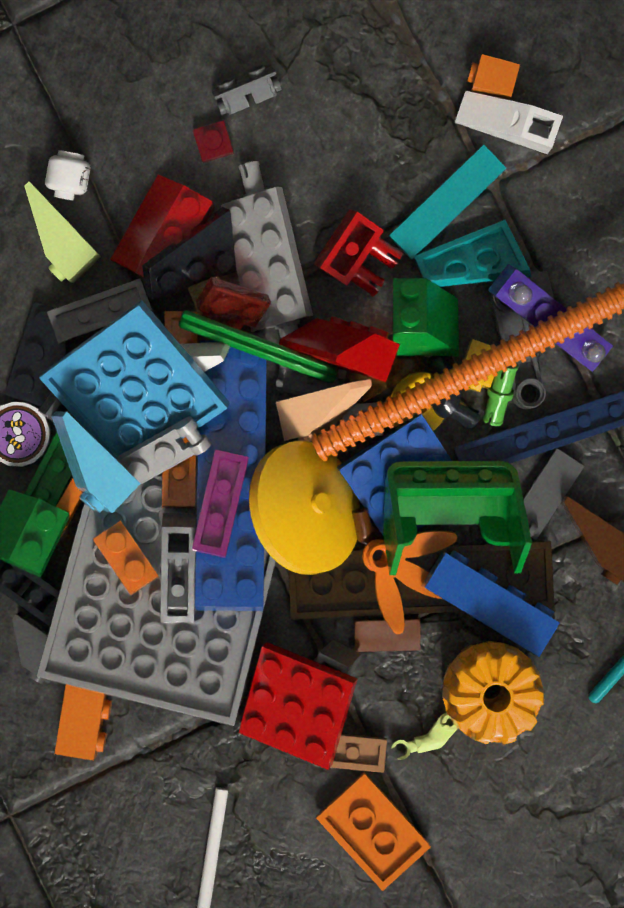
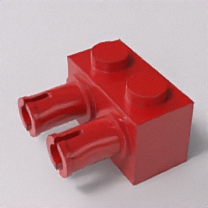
[313,209,403,297]

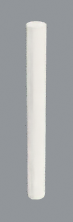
[197,787,228,908]

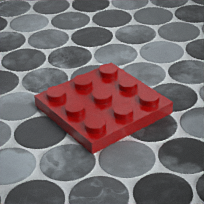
[238,642,358,770]

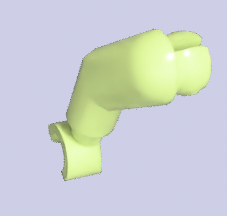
[391,713,458,760]

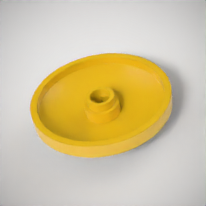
[249,441,360,575]

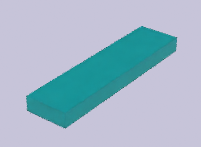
[389,145,507,260]

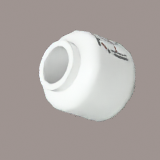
[45,150,91,201]

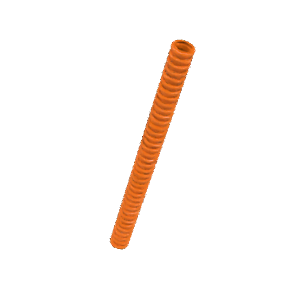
[311,282,624,461]

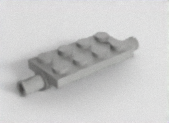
[221,161,313,338]

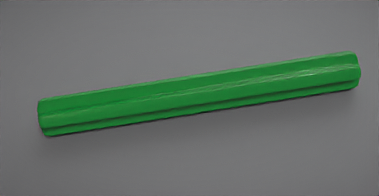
[179,310,338,383]

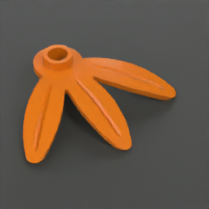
[362,530,457,634]

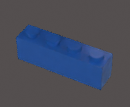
[421,550,560,657]

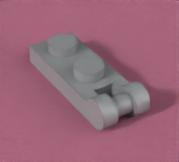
[117,416,211,485]

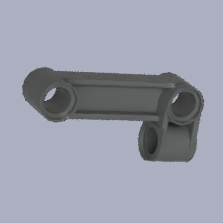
[489,271,554,409]

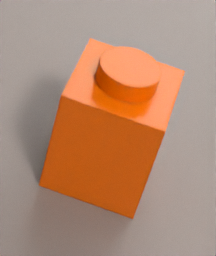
[467,54,520,100]

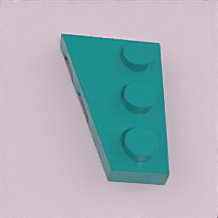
[414,220,531,287]

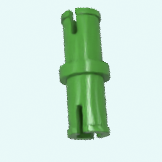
[482,362,519,426]

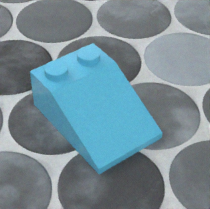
[52,411,141,513]

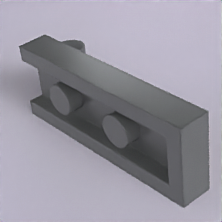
[523,448,584,540]

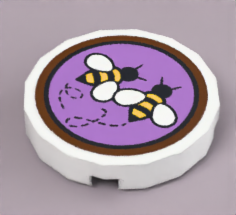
[0,402,51,467]

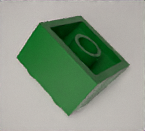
[392,278,459,356]
[0,489,69,578]

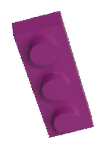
[192,449,249,558]

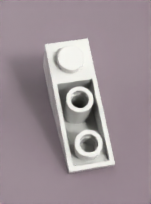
[455,91,563,154]

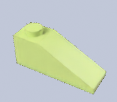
[25,182,101,283]

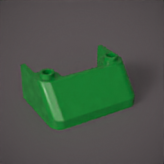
[383,461,532,575]

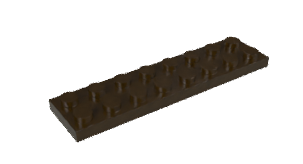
[289,541,554,620]

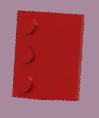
[110,174,215,279]
[279,316,400,382]

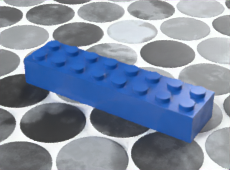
[195,340,267,611]

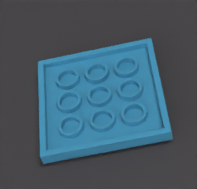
[39,300,230,460]

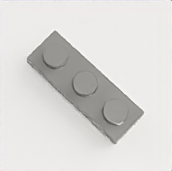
[47,279,152,344]

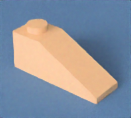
[276,379,372,442]

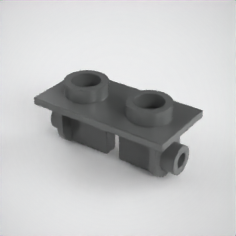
[212,65,282,115]

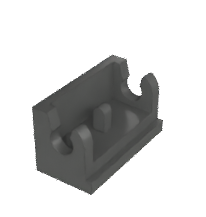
[276,365,346,396]

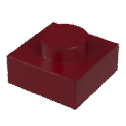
[193,120,234,163]

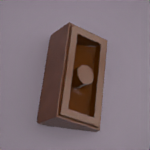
[354,617,421,652]

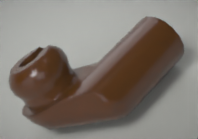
[352,508,382,546]

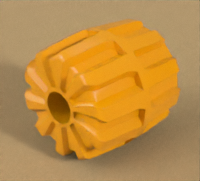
[442,641,544,745]

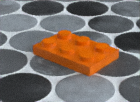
[316,772,431,891]

